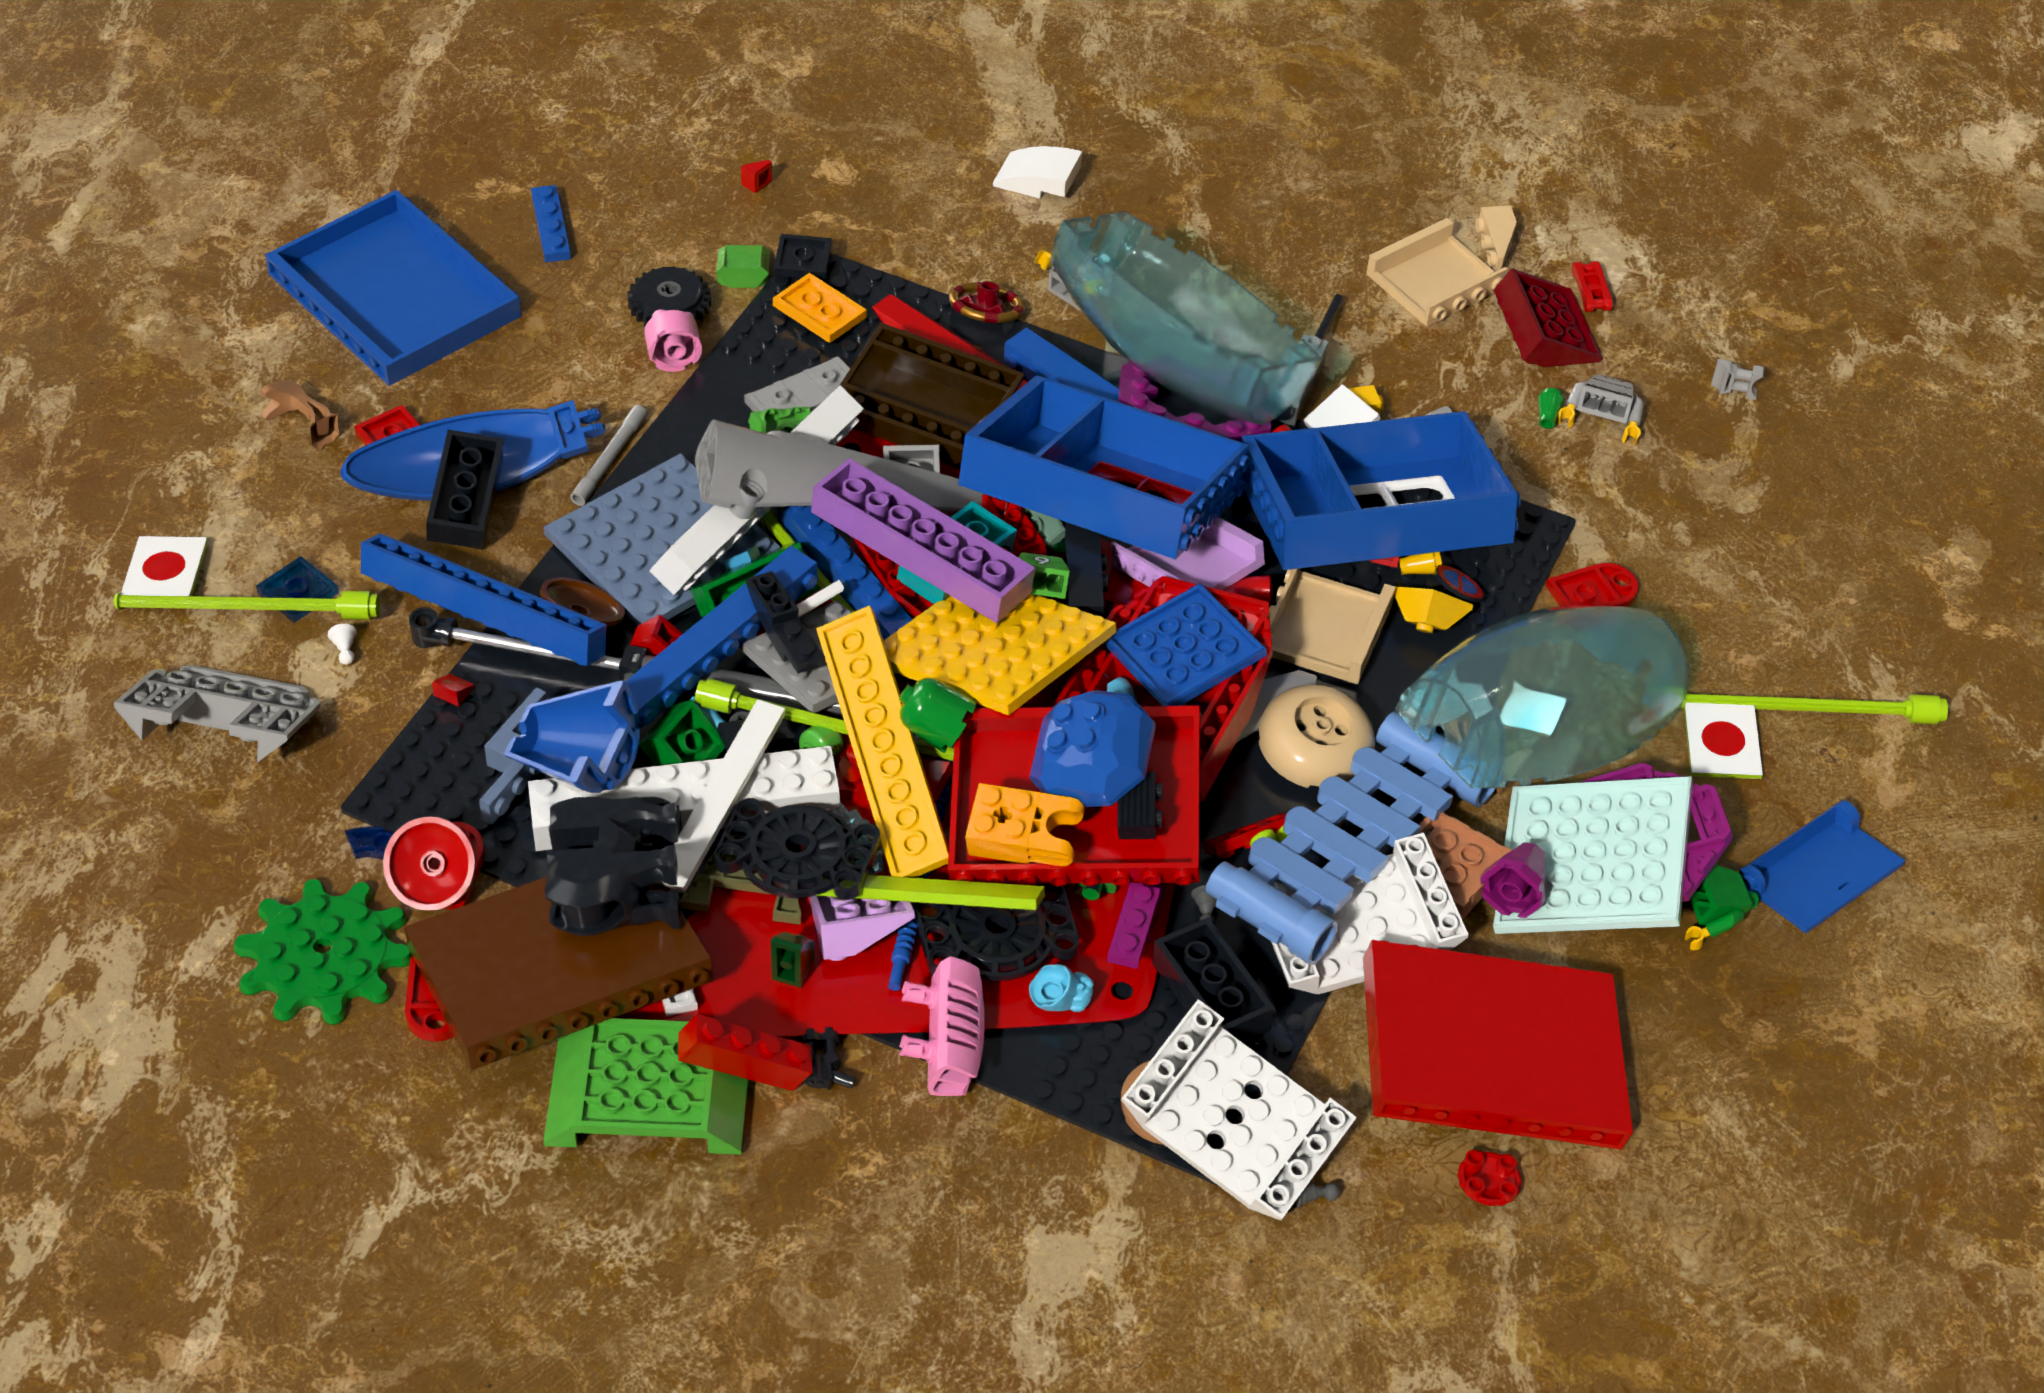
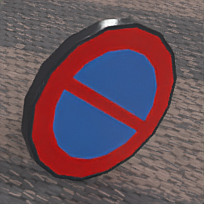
[1434,565,1485,603]

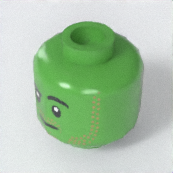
[799,726,843,758]

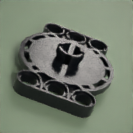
[714,798,881,900]
[915,884,1079,981]

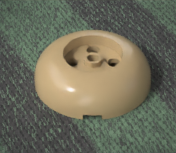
[1258,685,1375,788]

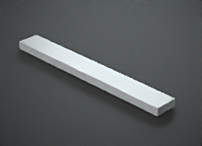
[655,699,785,893]

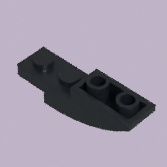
[746,571,825,674]

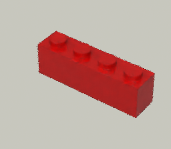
[678,1014,812,1091]

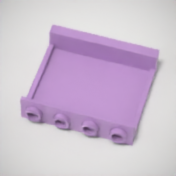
[1111,518,1265,590]

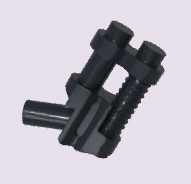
[801,1027,856,1090]

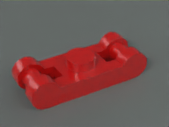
[1571,261,1612,312]

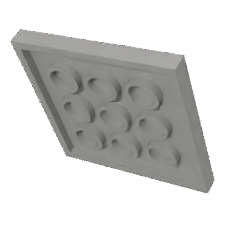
[743,600,897,713]

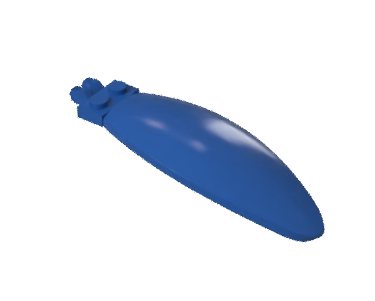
[340,400,606,501]

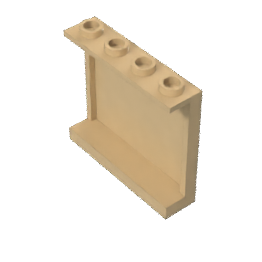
[1366,218,1508,327]
[1269,568,1396,684]

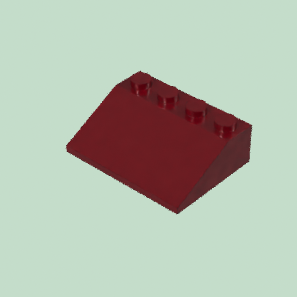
[1493,268,1603,367]

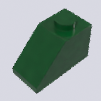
[770,932,815,988]

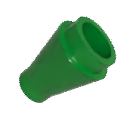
[1537,388,1564,429]

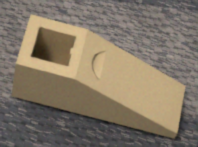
[1475,205,1517,272]

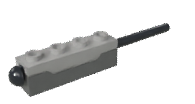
[1271,294,1344,426]

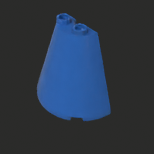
[504,681,640,793]

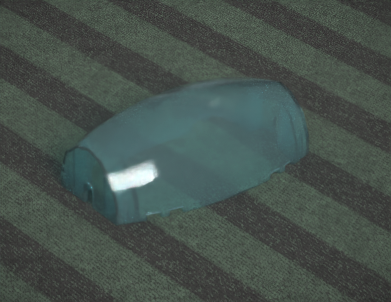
[1051,212,1322,425]
[1395,605,1689,788]

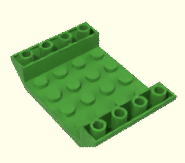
[543,1018,748,1155]

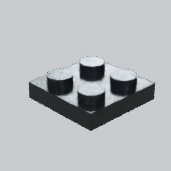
[773,234,832,280]

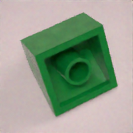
[639,699,725,766]

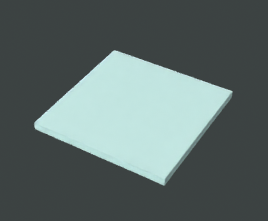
[1493,776,1693,934]

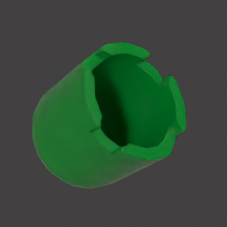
[899,677,976,753]

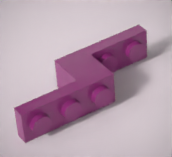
[1107,882,1167,969]

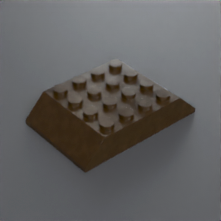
[838,323,1025,465]

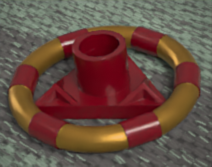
[949,281,1024,324]

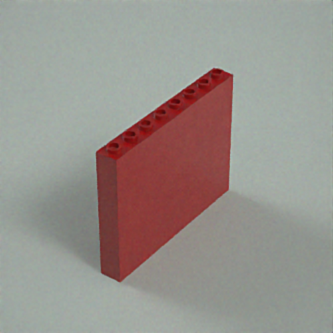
[948,706,1200,886]
[1363,940,1633,1150]

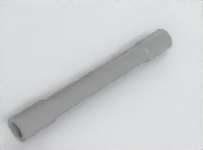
[570,405,648,506]

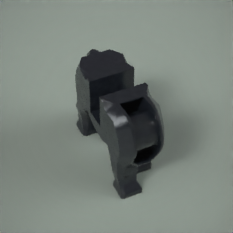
[544,797,682,936]

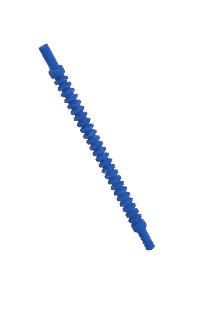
[888,759,953,991]

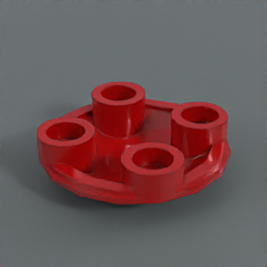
[1457,1150,1522,1206]

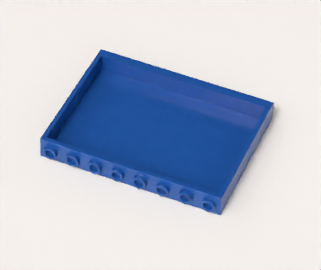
[265,190,521,386]

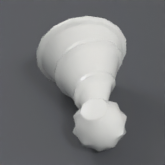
[328,624,357,665]

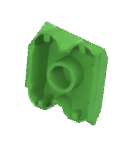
[716,245,770,288]
[748,407,811,433]

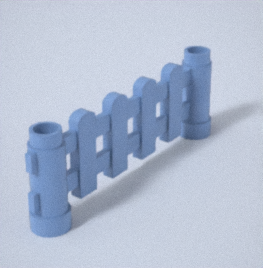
[1206,712,1503,965]

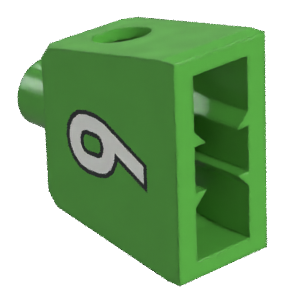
[1018,552,1070,599]

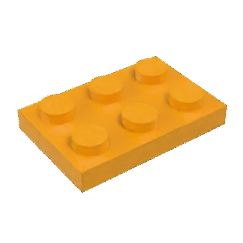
[773,273,867,343]

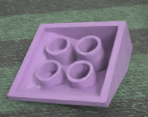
[809,896,915,961]

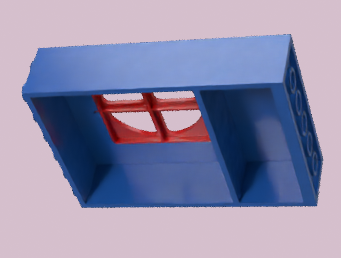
[958,375,1250,560]

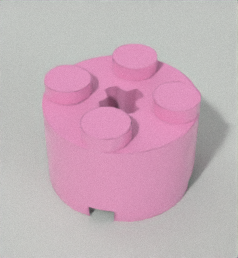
[644,310,702,372]

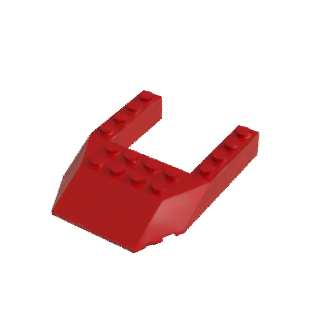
[1052,576,1273,802]

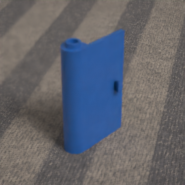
[1739,800,1905,933]

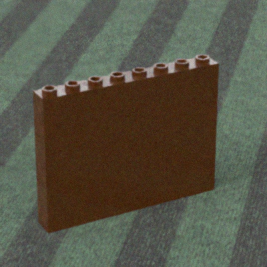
[404,849,714,1070]

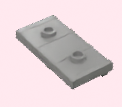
[744,356,850,412]

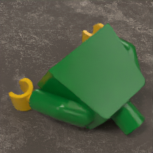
[1685,863,1759,951]

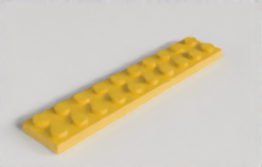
[816,605,949,878]

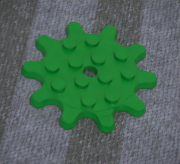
[233,879,413,1025]

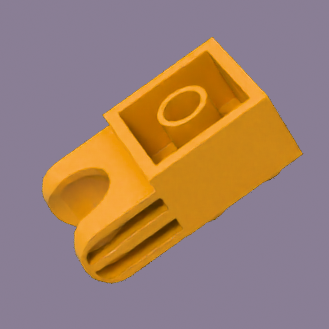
[965,783,1085,866]

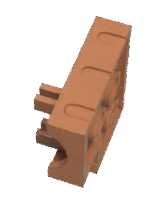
[1419,812,1512,920]

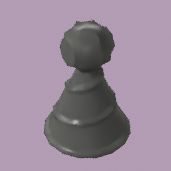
[1191,885,1217,926]
[1294,1182,1340,1209]

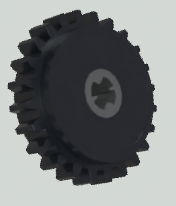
[628,266,712,327]

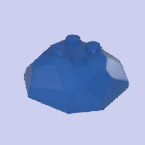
[1029,690,1156,807]

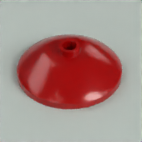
[383,817,476,910]

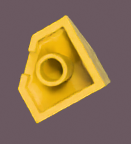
[1394,586,1473,633]

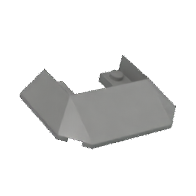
[114,665,321,762]

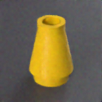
[1399,552,1442,575]

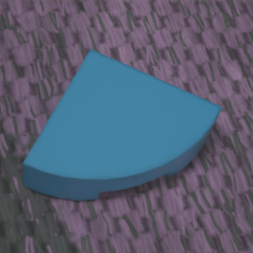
[723,545,760,570]

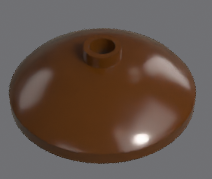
[540,577,625,628]

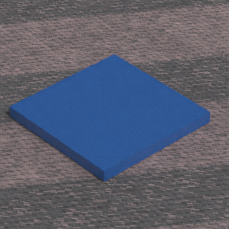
[1104,583,1267,706]

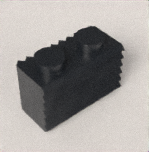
[1117,771,1163,839]

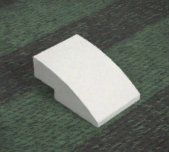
[993,146,1082,199]

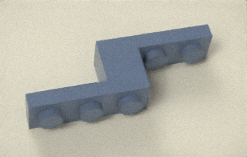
[479,688,547,824]

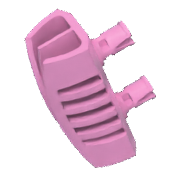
[899,956,984,1096]

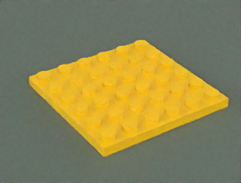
[883,594,1116,716]

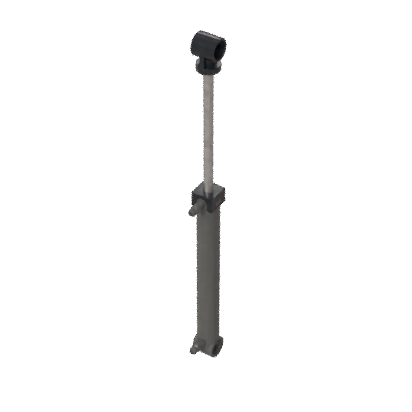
[409,607,844,720]

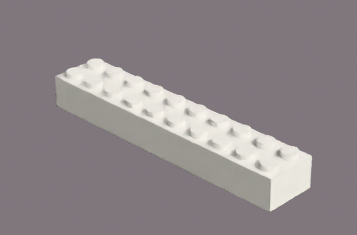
[650,385,864,595]
[528,746,840,851]

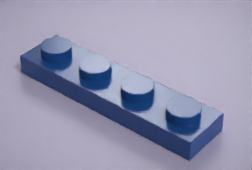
[531,185,571,262]

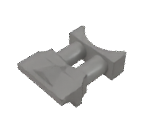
[1711,359,1764,400]

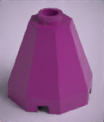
[1480,842,1546,918]

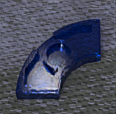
[345,827,394,860]

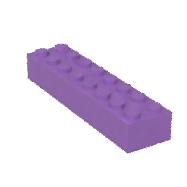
[811,458,1035,623]

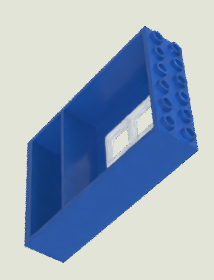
[1242,411,1520,570]

